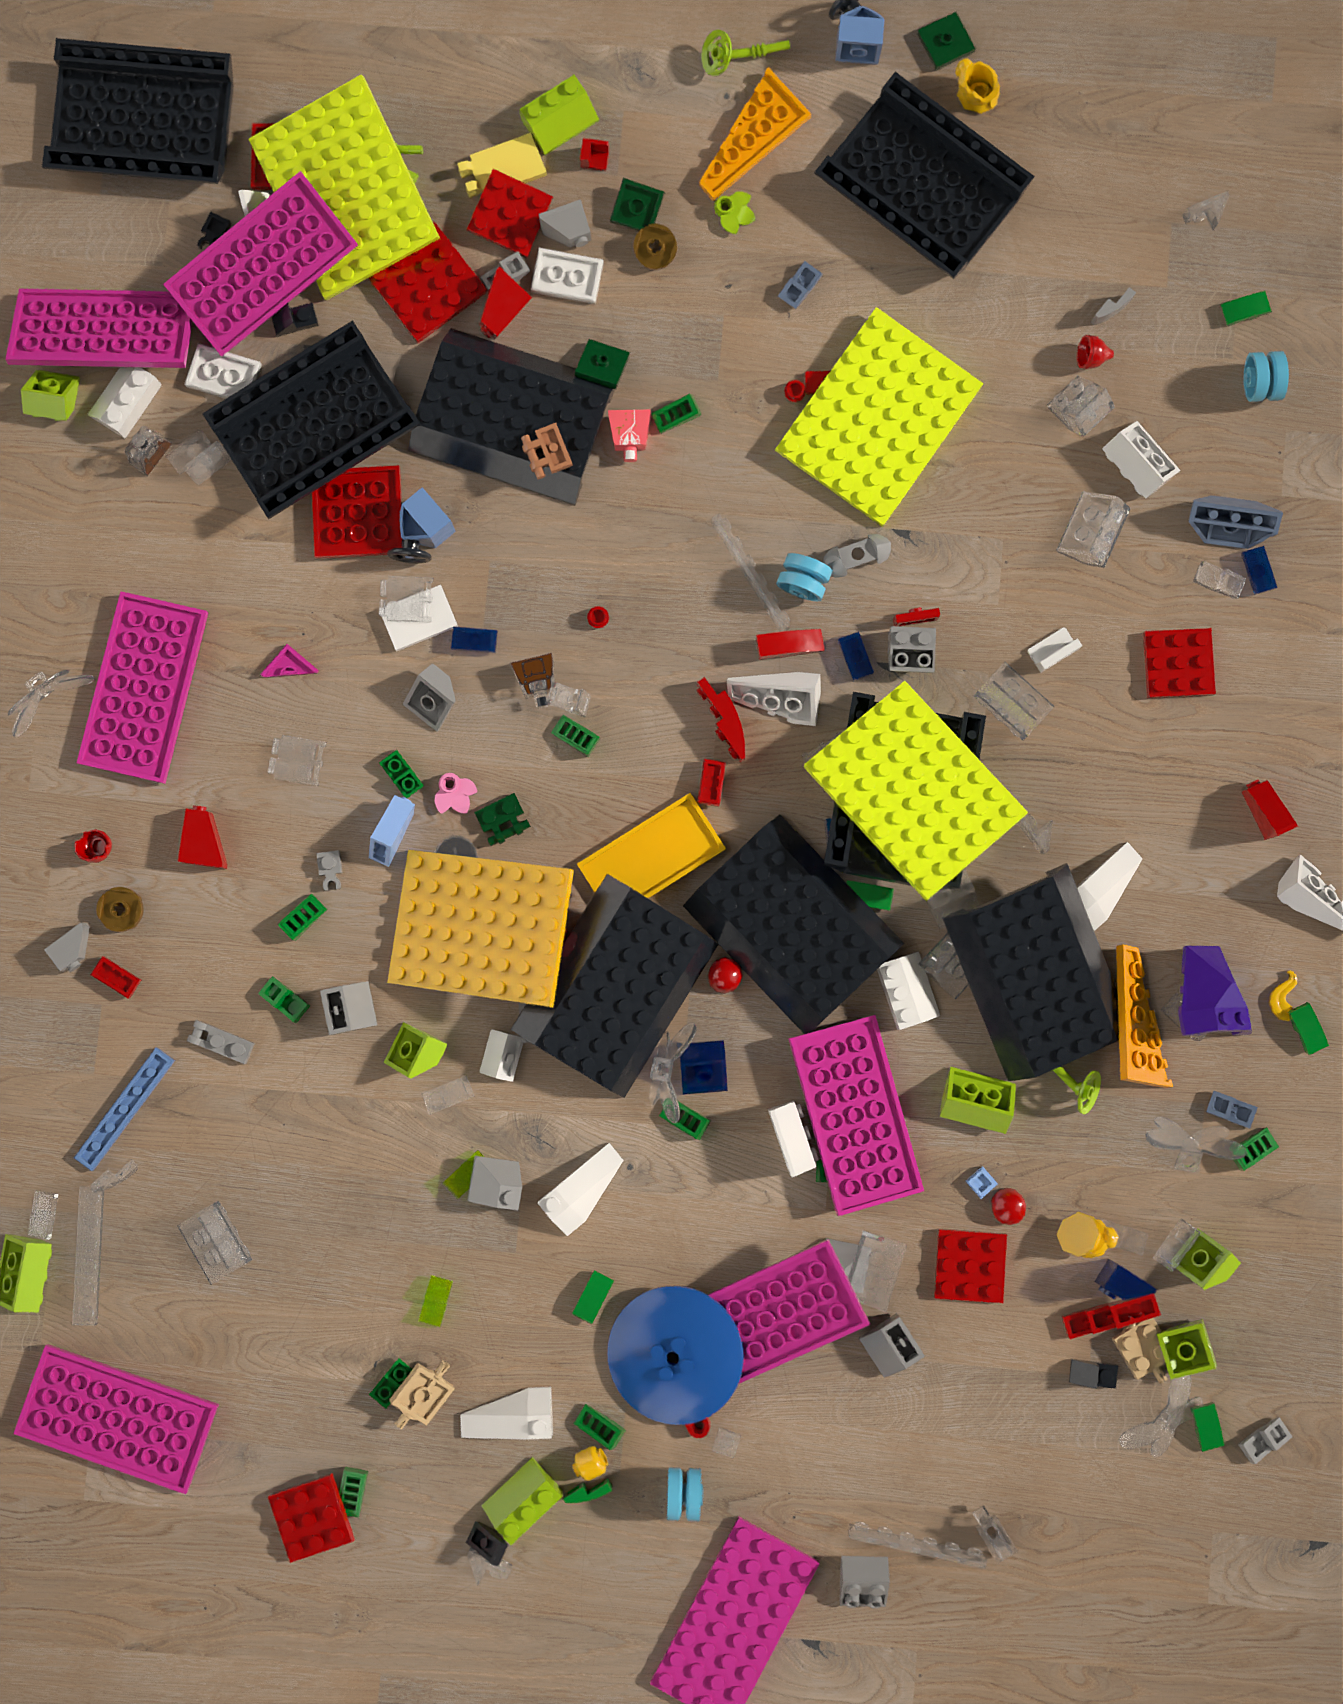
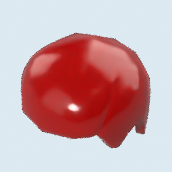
[74,829,112,863]
[707,957,743,994]
[991,1188,1026,1226]

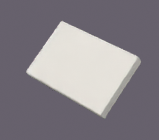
[531,248,604,304]
[184,343,262,399]
[379,585,458,651]

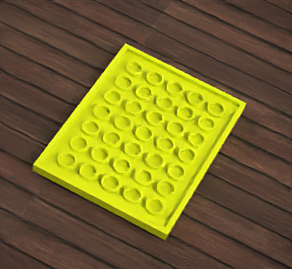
[249,75,440,300]
[775,307,984,527]
[804,681,1028,901]

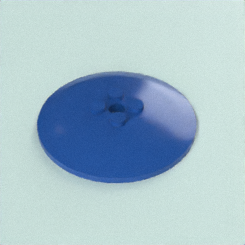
[607,1286,744,1425]

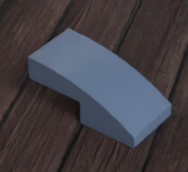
[778,261,823,309]
[1206,1091,1258,1129]

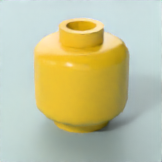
[572,1446,608,1481]

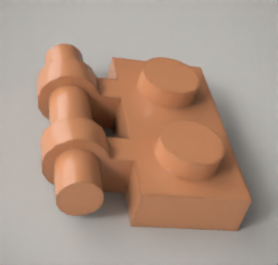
[521,423,573,479]

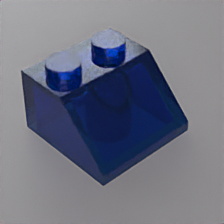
[679,1040,728,1095]
[1094,1259,1158,1300]

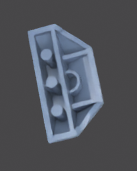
[1188,495,1283,549]

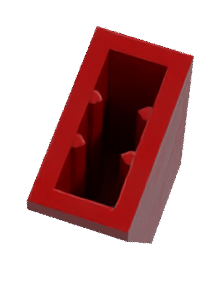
[479,266,532,339]
[1241,779,1298,840]
[177,805,227,869]

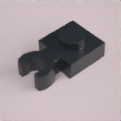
[197,211,232,250]

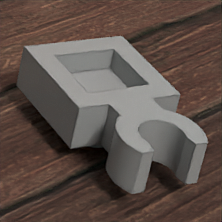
[316,850,343,891]

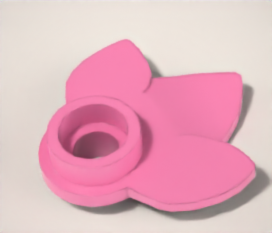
[435,773,478,814]

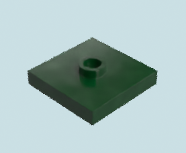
[917,12,976,71]
[610,178,665,231]
[574,339,630,390]

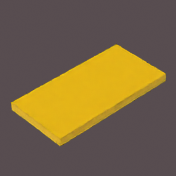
[577,793,726,899]

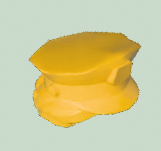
[955,59,1000,114]
[1057,1212,1119,1258]

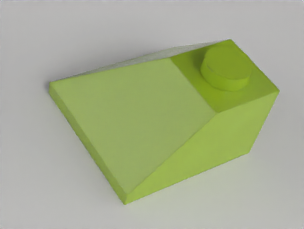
[384,1022,448,1079]
[1170,1228,1241,1290]

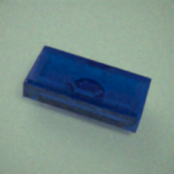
[1241,546,1278,595]
[451,626,498,653]
[838,632,874,681]

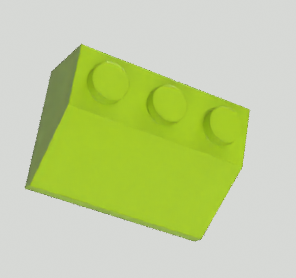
[519,74,599,155]
[940,1066,1016,1134]
[0,1234,52,1313]
[482,1457,563,1545]

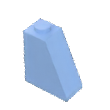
[369,795,415,867]

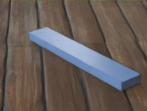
[74,1047,175,1171]

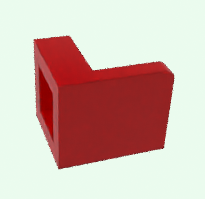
[580,138,609,171]

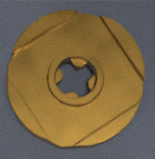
[633,224,677,270]
[96,887,144,932]

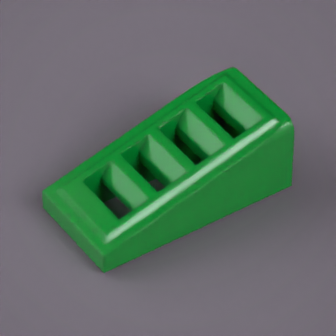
[651,393,702,434]
[551,715,600,757]
[277,894,328,941]
[659,1097,711,1140]
[1228,1127,1279,1171]
[573,1404,626,1450]
[340,1467,368,1518]

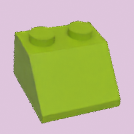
[21,369,80,421]
[1157,1319,1217,1379]

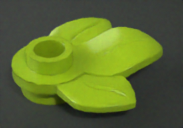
[714,191,756,234]

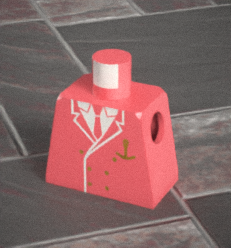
[608,409,651,462]

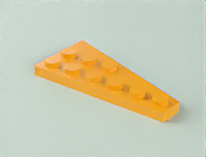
[699,67,811,201]
[1116,944,1173,1088]

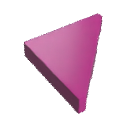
[260,644,319,678]

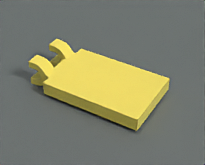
[457,133,547,198]

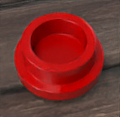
[784,380,806,402]
[587,606,609,629]

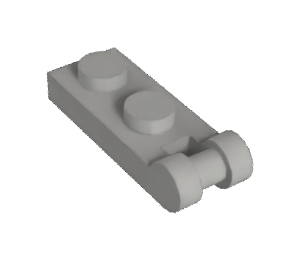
[187,1020,255,1064]

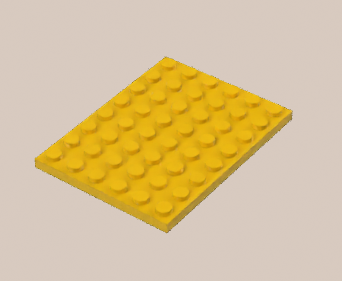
[387,850,574,1007]

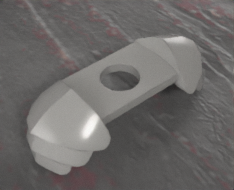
[823,534,891,578]

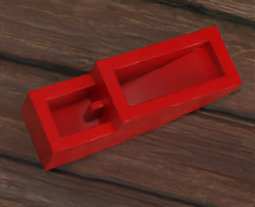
[756,629,825,660]

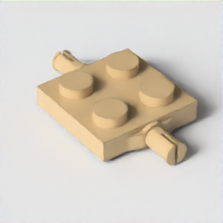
[1112,1318,1168,1384]
[390,1360,455,1429]

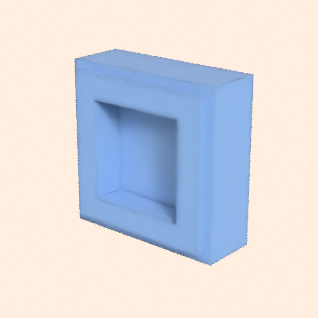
[965,1166,998,1199]

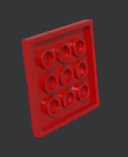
[368,222,488,344]
[312,465,403,559]

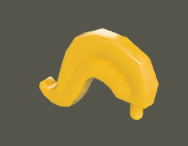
[1268,970,1297,1021]

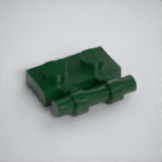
[474,793,531,846]

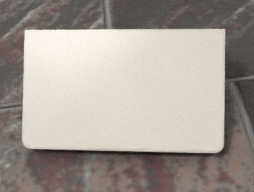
[1027,628,1082,673]
[480,1029,523,1082]

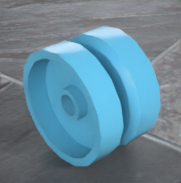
[1244,351,1289,402]
[776,553,833,602]
[667,1467,703,1521]

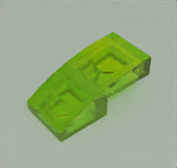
[443,1150,484,1200]
[418,1275,453,1328]

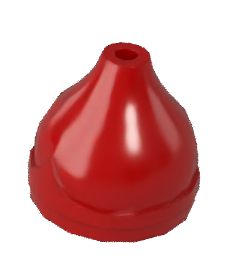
[1077,335,1114,369]

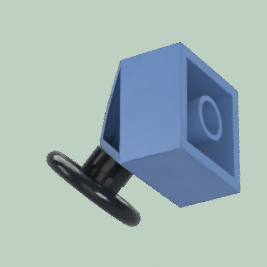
[829,0,884,64]
[387,487,456,563]

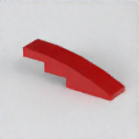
[1061,1293,1161,1340]

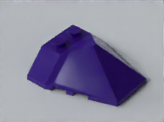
[1178,945,1252,1036]

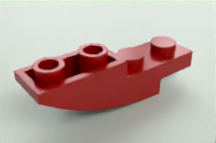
[696,677,745,762]

